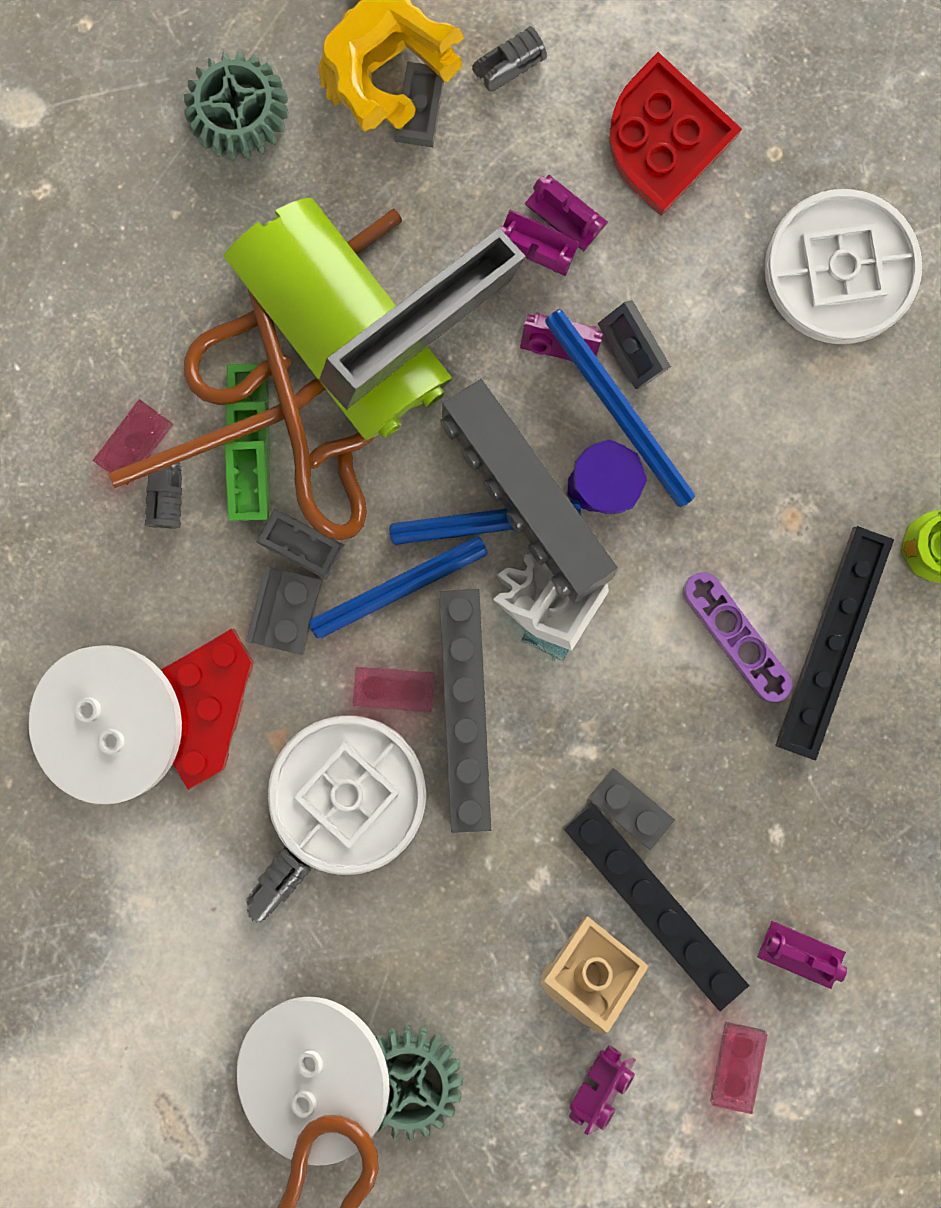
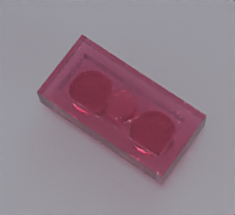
[92,399,174,486]
[353,667,435,712]
[710,1022,768,1114]

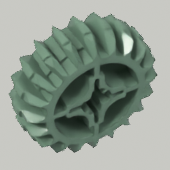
[184,51,289,161]
[376,1025,463,1141]

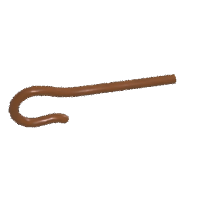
[184,208,402,405]
[248,289,367,541]
[108,378,375,488]
[277,1115,379,1208]

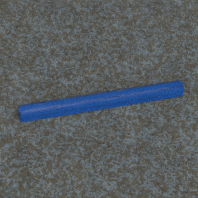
[545,309,695,507]

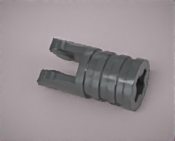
[472,26,547,92]
[145,462,182,529]
[247,847,311,923]

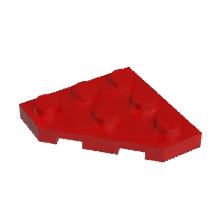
[161,629,254,790]

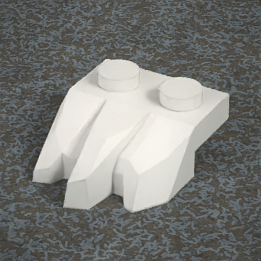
[493,554,609,651]

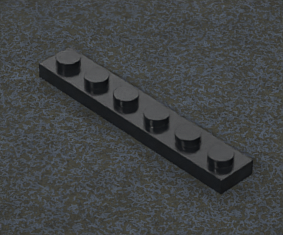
[775,526,894,761]
[563,802,750,1012]

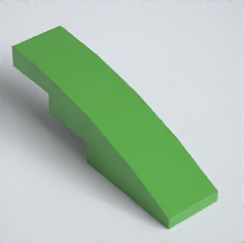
[225,363,270,521]

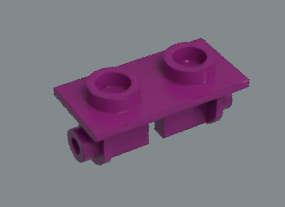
[525,175,608,252]
[500,209,580,276]
[520,312,603,362]
[757,921,847,989]
[569,1045,636,1135]

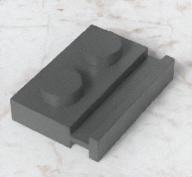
[246,566,322,655]

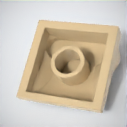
[539,916,649,1034]

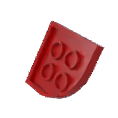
[609,52,742,216]

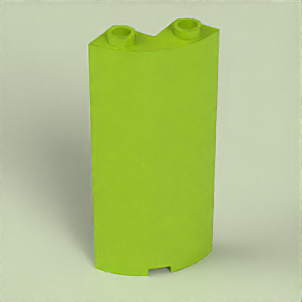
[223,197,453,440]

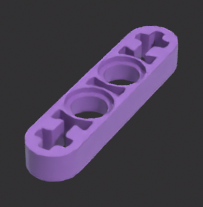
[683,572,792,702]

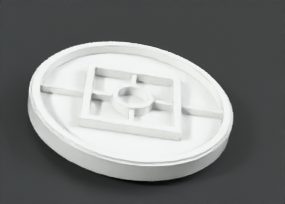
[765,189,922,344]
[29,645,182,804]
[268,715,426,875]
[237,997,389,1166]

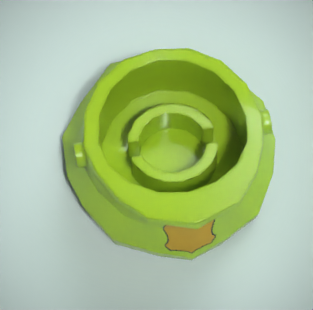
[900,510,941,583]

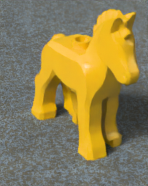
[318,0,464,132]

